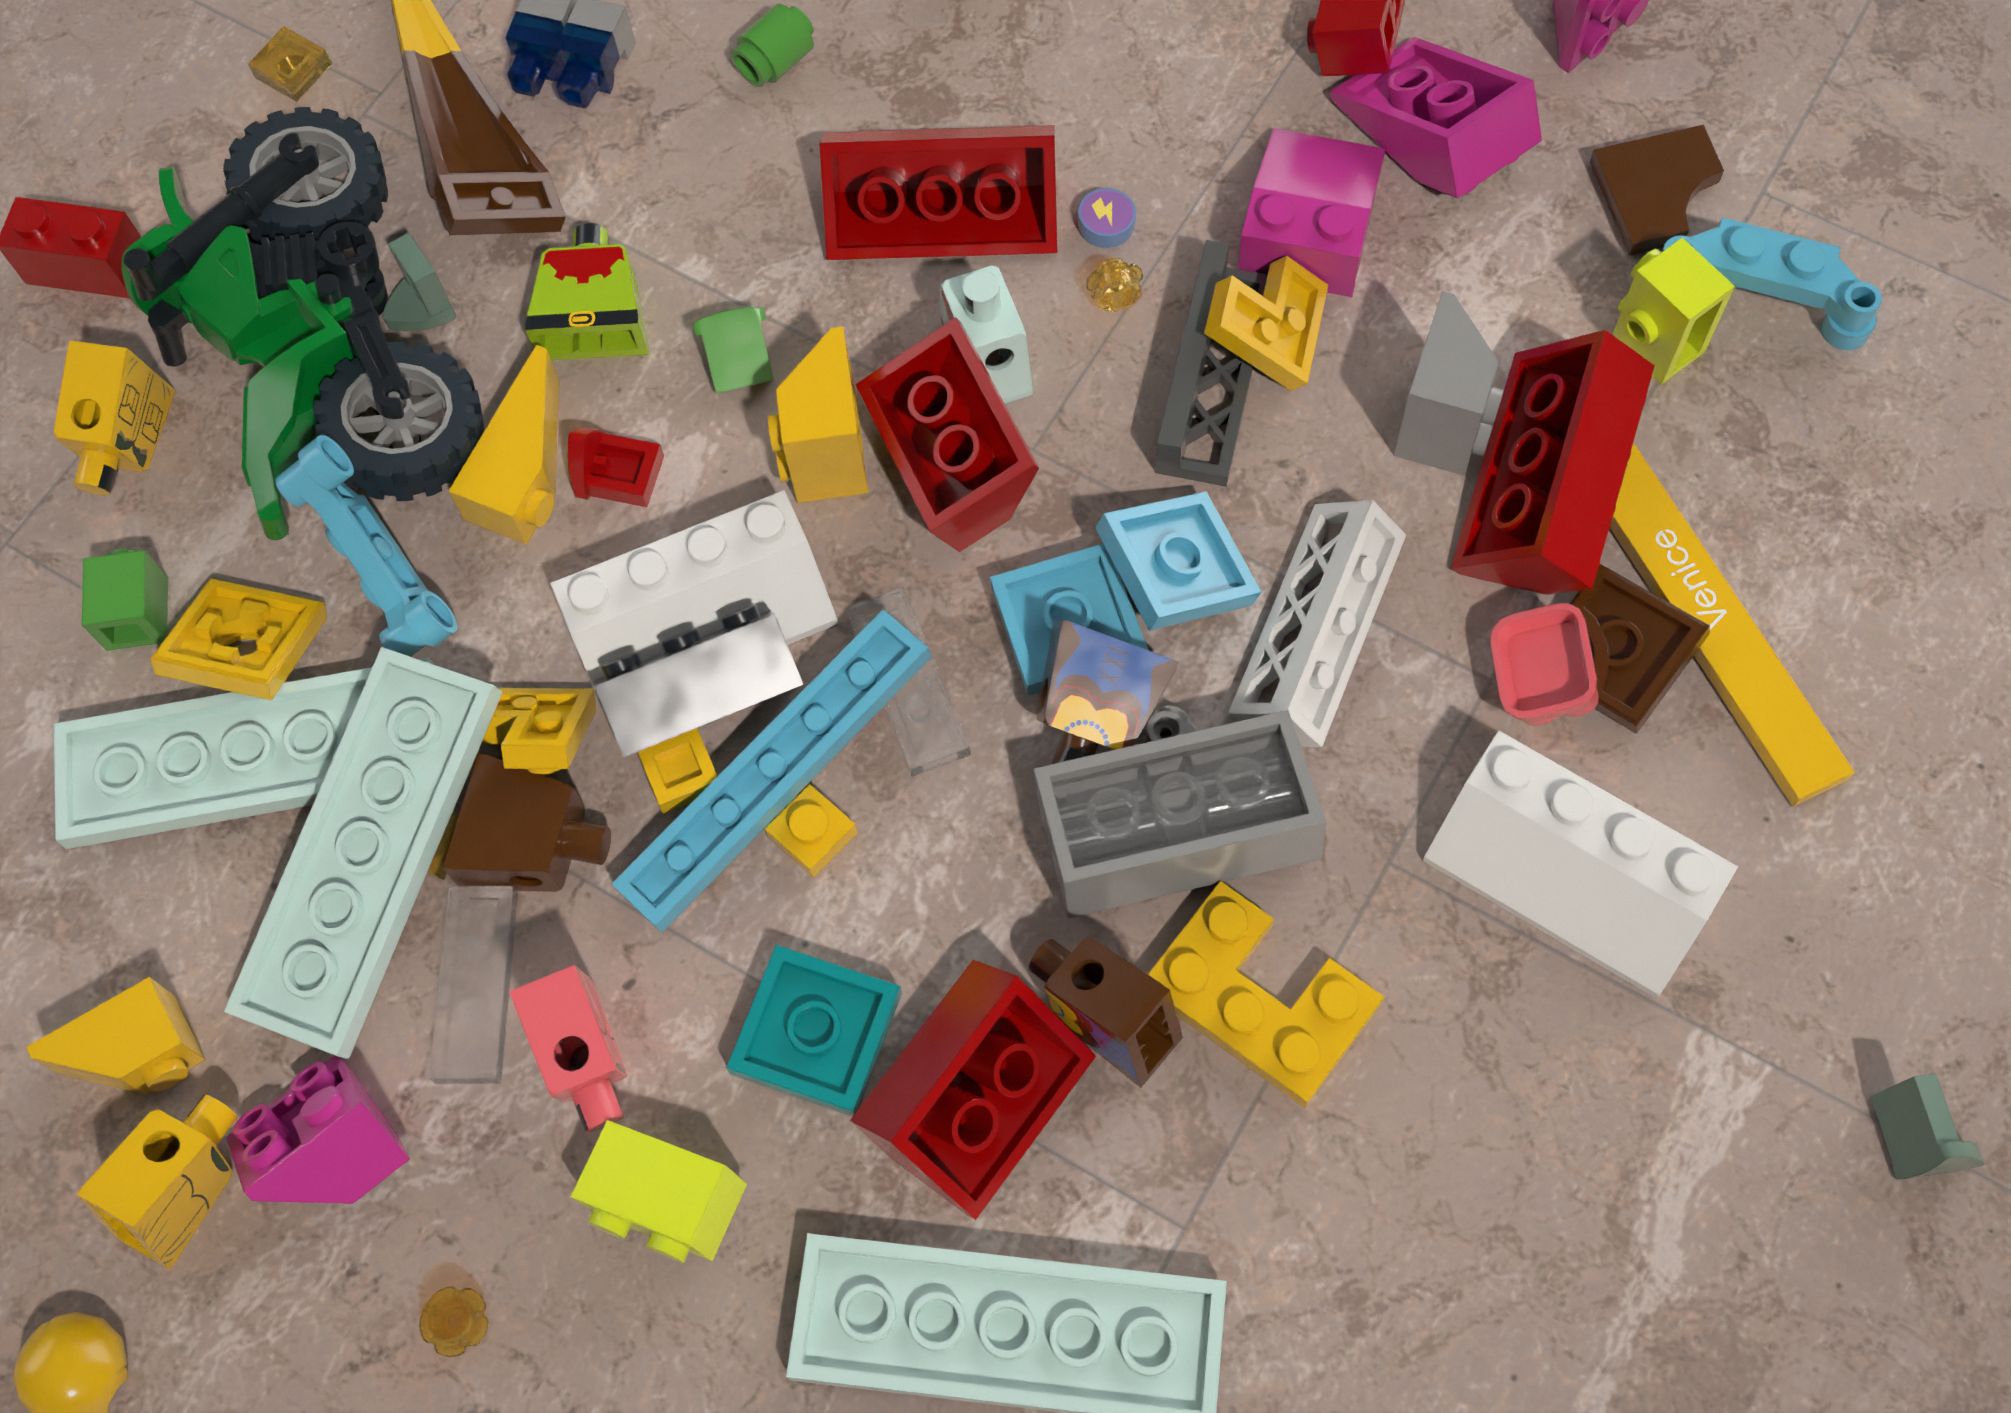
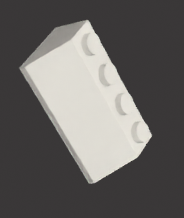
[550,490,838,713]
[1423,730,1738,999]

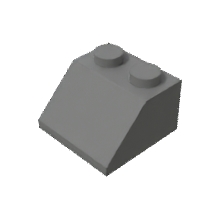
[1394,291,1504,476]

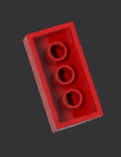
[819,125,1058,260]
[1450,330,1655,595]

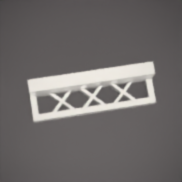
[1228,500,1406,747]

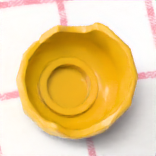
[13,1312,128,1413]

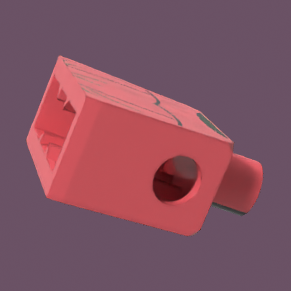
[509,965,627,1133]

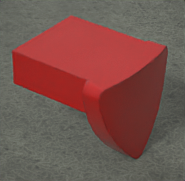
[568,427,664,507]

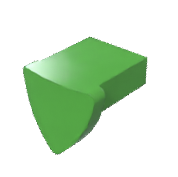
[692,306,774,393]

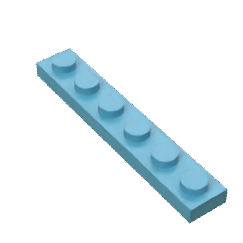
[611,609,932,933]

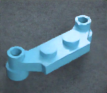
[1662,217,1882,350]
[275,435,457,657]

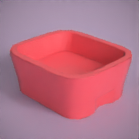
[1490,603,1599,725]

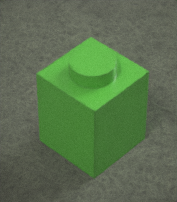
[82,548,168,651]

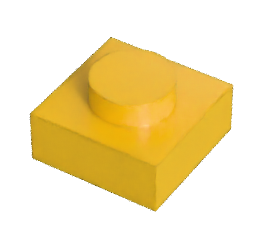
[638,728,717,814]
[765,784,858,878]

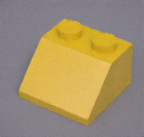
[767,326,869,503]

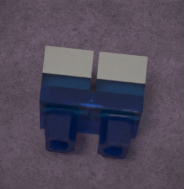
[505,0,636,109]

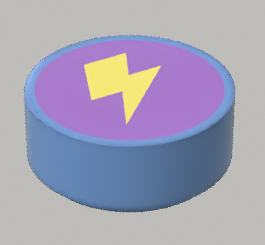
[1077,188,1136,248]

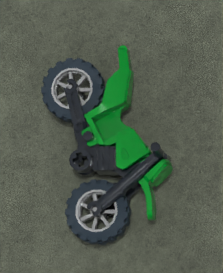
[122,107,484,540]

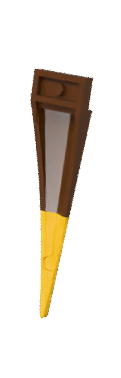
[391,0,566,236]

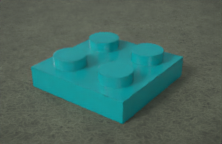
[726,945,902,1116]

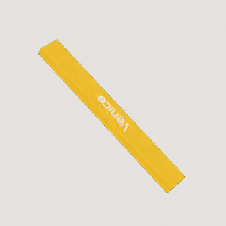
[1610,442,1855,807]

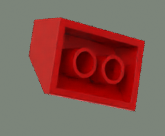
[855,317,1039,552]
[849,960,1096,1220]

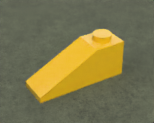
[448,345,560,545]

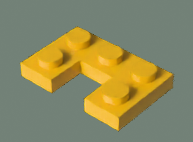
[1148,881,1385,1108]

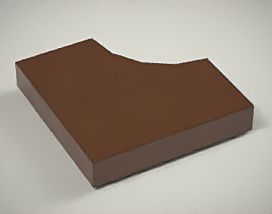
[1590,124,1724,255]
[1570,564,1710,734]

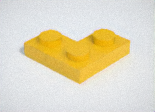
[1204,256,1328,391]
[482,688,597,774]

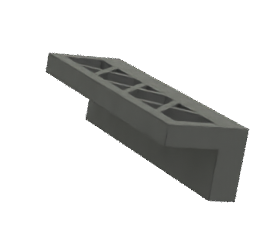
[1155,240,1268,487]

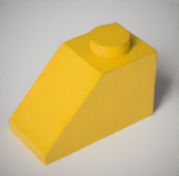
[26,977,206,1095]

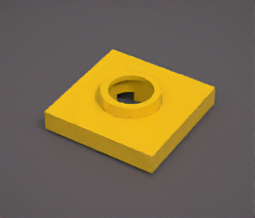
[150,578,327,701]

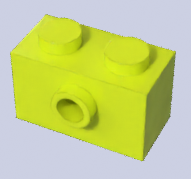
[1612,238,1735,385]
[570,1120,747,1263]

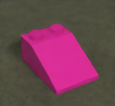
[1330,37,1542,199]
[1238,128,1386,297]

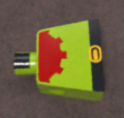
[525,223,649,361]

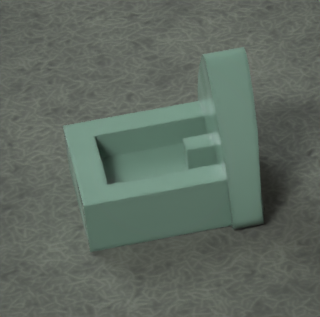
[382,233,456,331]
[1870,1074,1985,1180]

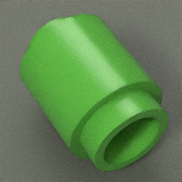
[731,4,814,87]

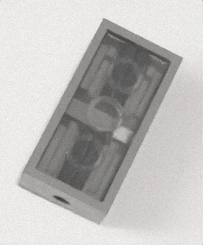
[1034,710,1326,918]

